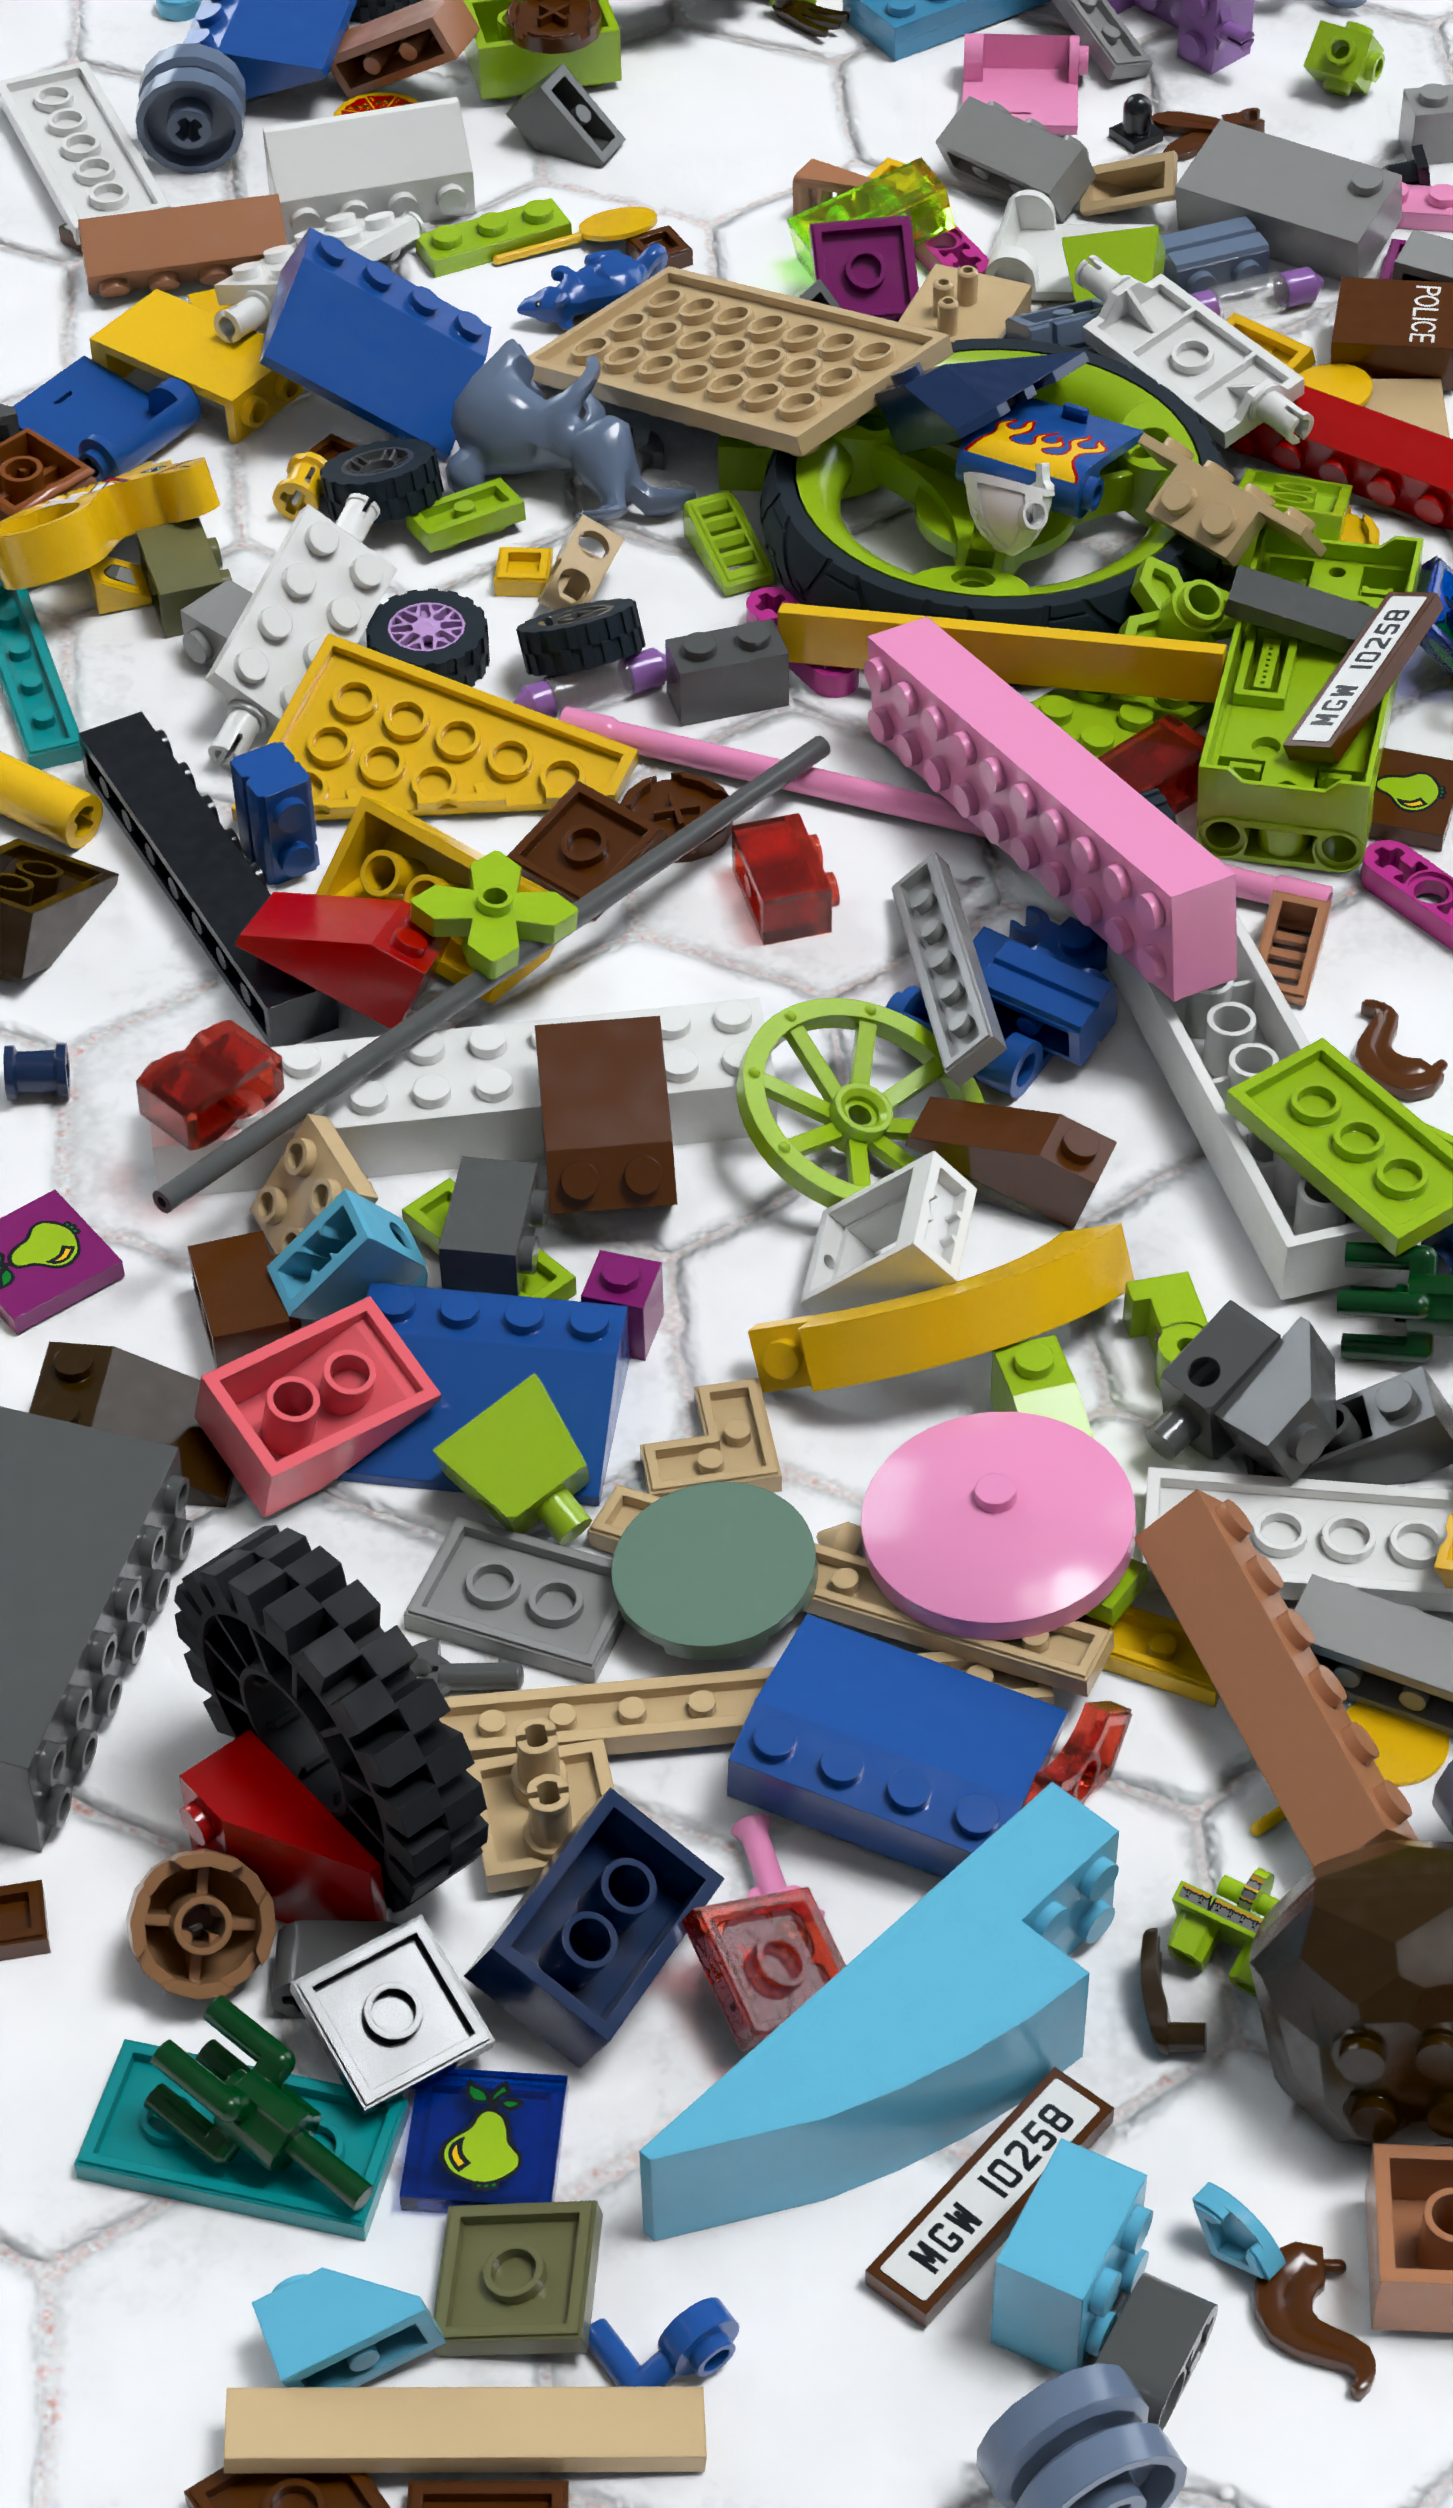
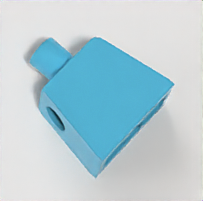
[266,1189,428,1320]

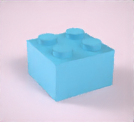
[991,2138,1154,2374]

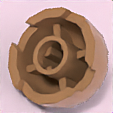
[126,1849,277,2000]

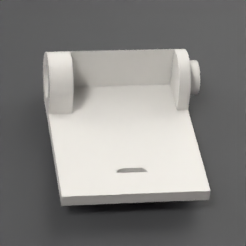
[985,189,1155,301]

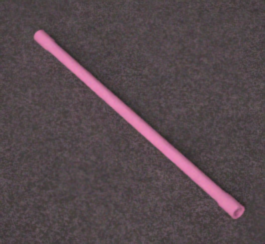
[559,706,1334,905]

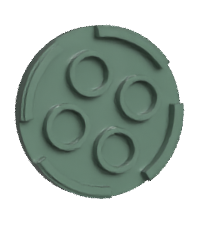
[611,1482,818,1661]

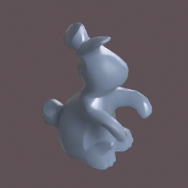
[445,339,697,523]

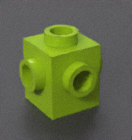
[1303,20,1385,97]

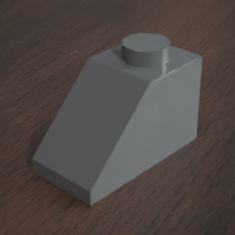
[506,63,626,168]
[1214,1316,1337,1483]

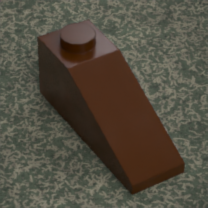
[905,1096,1117,1229]

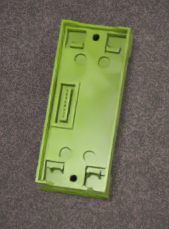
[1196,526,1424,873]

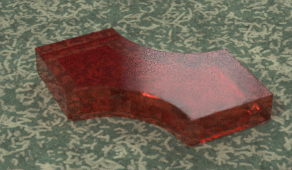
[1024,1700,1133,1807]

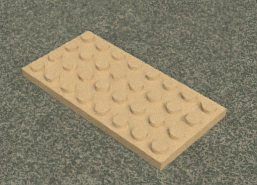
[528,266,954,457]

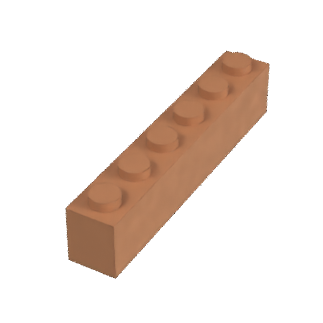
[1134,1489,1419,1867]

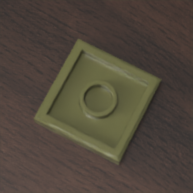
[433,2200,603,2357]

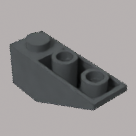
[1243,1365,1453,1485]

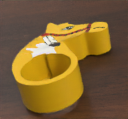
[0,457,221,590]

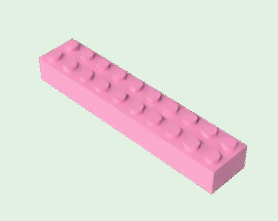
[864,617,1237,1002]

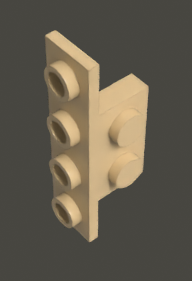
[1138,433,1327,567]

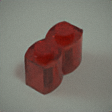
[136,1020,285,1151]

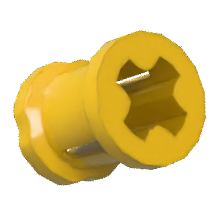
[272,452,327,521]

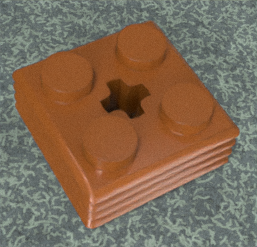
[0,428,96,521]

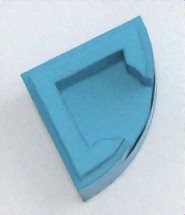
[1192,2182,1286,2280]

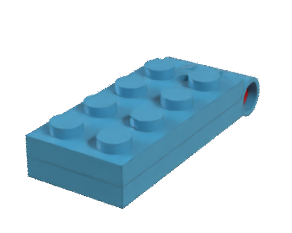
[843,0,1051,61]

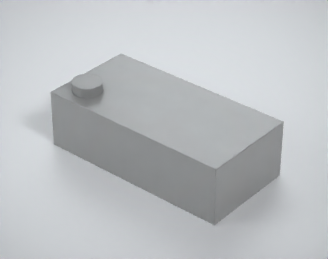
[1175,120,1402,281]

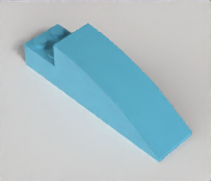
[639,1782,1120,2241]

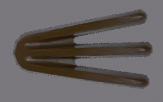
[772,0,850,38]
[1140,1928,1207,2056]

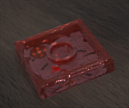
[681,1887,846,2051]

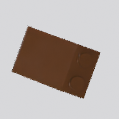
[535,1016,677,1214]

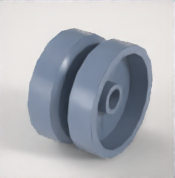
[135,43,247,173]
[976,2363,1187,2508]

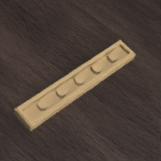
[224,2386,707,2473]

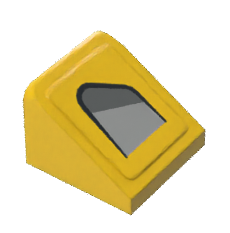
[87,556,152,615]

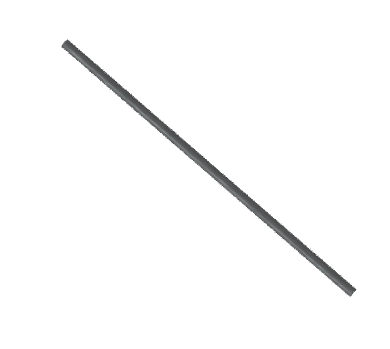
[152,736,831,1213]

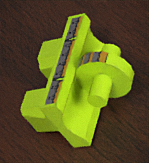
[1167,1868,1280,1998]

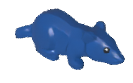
[517,243,668,331]

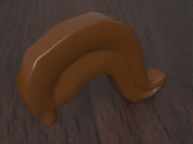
[1354,999,1448,1101]
[1254,2241,1376,2400]

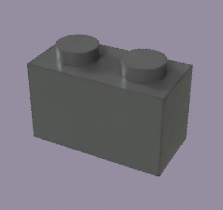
[665,619,789,726]
[438,1156,550,1296]

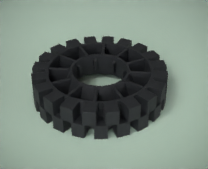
[174,1525,489,1913]

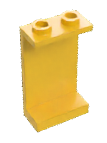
[89,289,303,444]

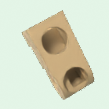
[537,514,625,611]

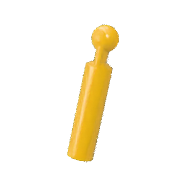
[0,751,103,849]

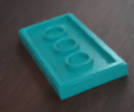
[74,2039,410,2241]

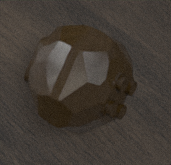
[1249,1840,1453,2147]

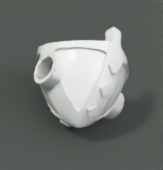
[964,463,1055,556]

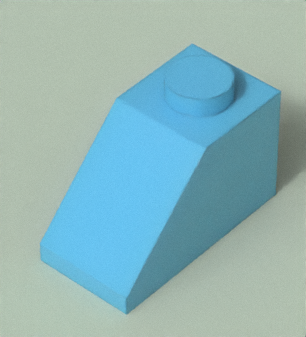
[251,2267,447,2387]

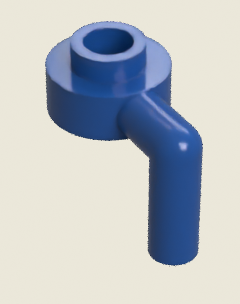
[588,2297,740,2387]

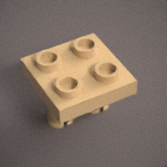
[249,1114,378,1254]
[466,1717,615,1893]

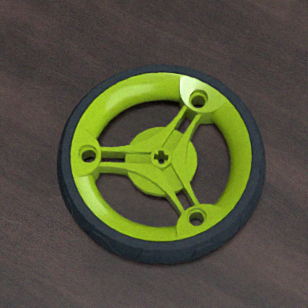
[760,338,1227,686]

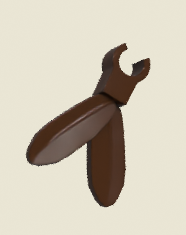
[1151,108,1265,161]

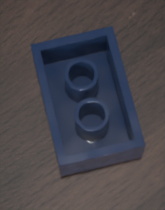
[464,1787,725,2069]

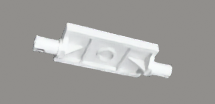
[214,211,425,343]
[1074,255,1314,449]
[205,493,398,769]

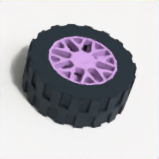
[365,588,490,687]

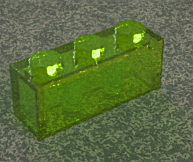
[787,157,955,280]

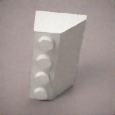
[263,97,476,245]

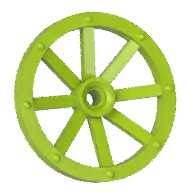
[736,998,985,1208]

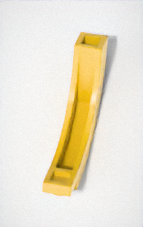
[748,1223,1135,1393]

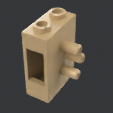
[898,264,1032,342]

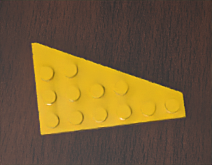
[231,633,638,821]

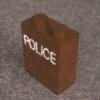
[1331,277,1453,390]

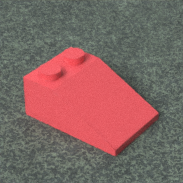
[194,1296,441,1518]

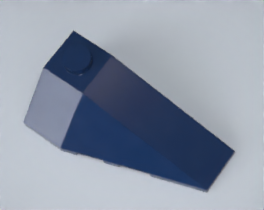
[874,351,1089,455]

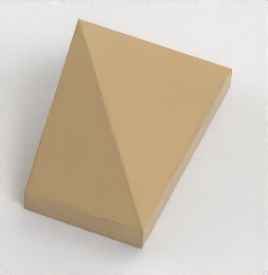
[1080,151,1178,217]

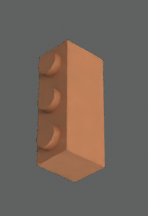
[330,0,480,100]

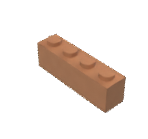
[78,194,287,298]

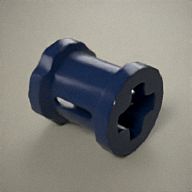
[3,1043,71,1101]

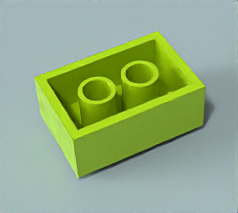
[463,0,622,100]

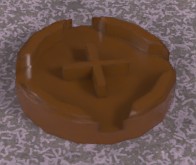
[505,0,602,54]
[620,772,733,863]

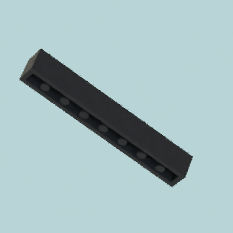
[79,711,339,1047]

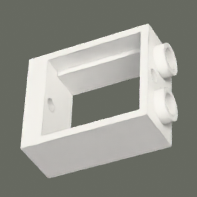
[800,1151,977,1315]

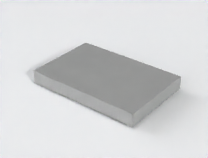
[404,1515,626,1684]

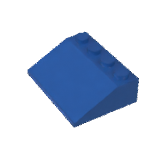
[183,0,357,100]
[259,227,492,463]
[338,1282,630,1506]
[727,1613,1069,1879]

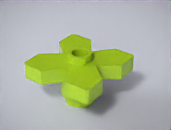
[1118,556,1237,659]
[410,851,578,979]

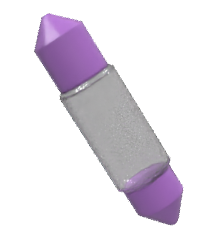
[1190,266,1324,321]
[513,647,666,720]

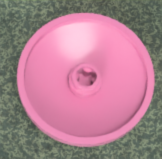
[861,1412,1136,1640]

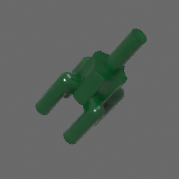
[1337,1241,1453,1363]
[144,1995,374,2211]

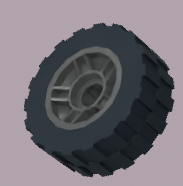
[320,439,444,524]
[516,598,646,676]

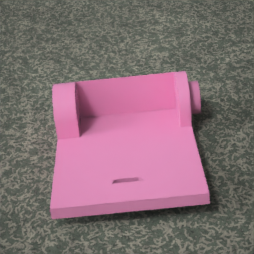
[962,33,1089,135]

